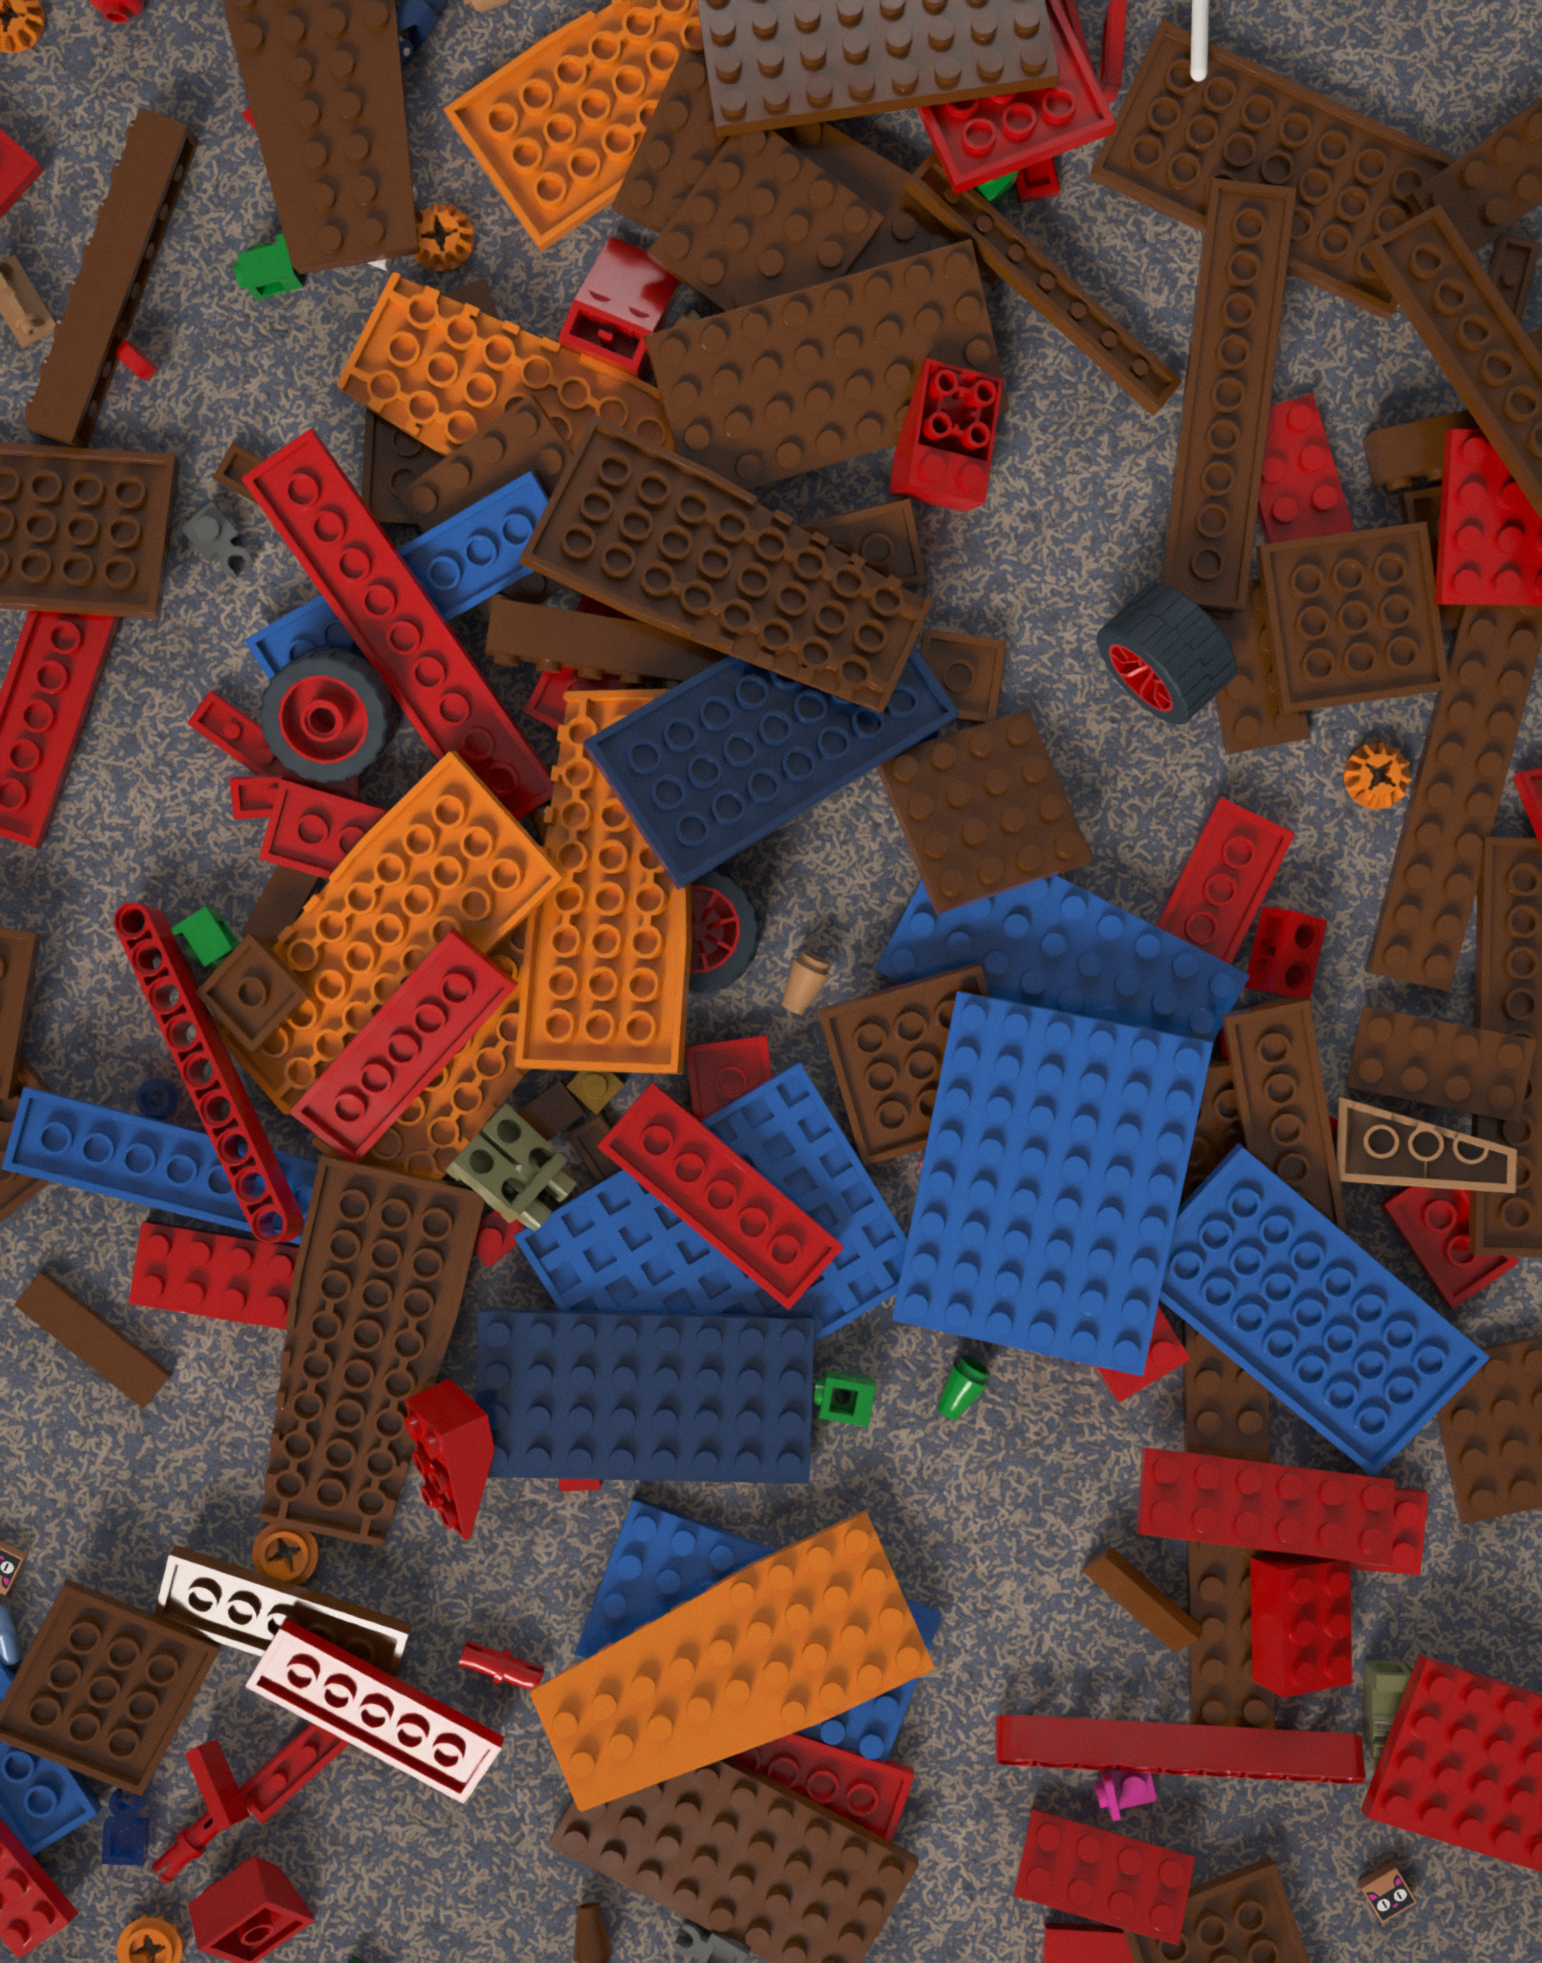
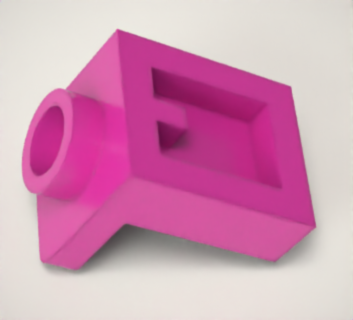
[1094,1771,1157,1821]

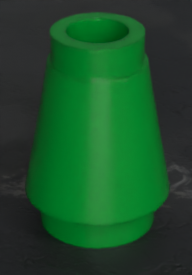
[937,1355,991,1420]

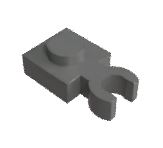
[180,502,255,580]
[673,1918,751,1963]

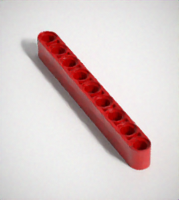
[113,902,304,1243]
[995,1715,1366,1784]

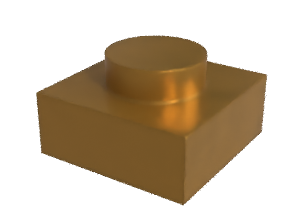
[566,1071,625,1115]

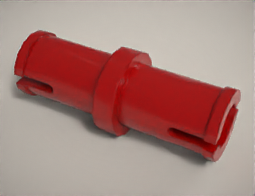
[458,1639,545,1690]
[152,1809,219,1884]

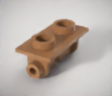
[0,255,56,349]

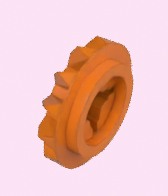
[0,0,45,53]
[413,202,475,272]
[1343,742,1412,809]
[252,1524,320,1585]
[117,1914,185,1963]

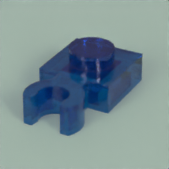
[101,1788,150,1866]

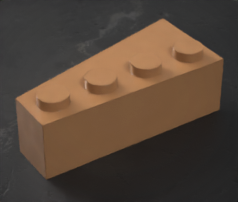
[1336,1097,1518,1193]

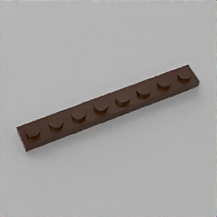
[903,151,1182,416]

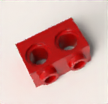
[1244,907,1328,999]

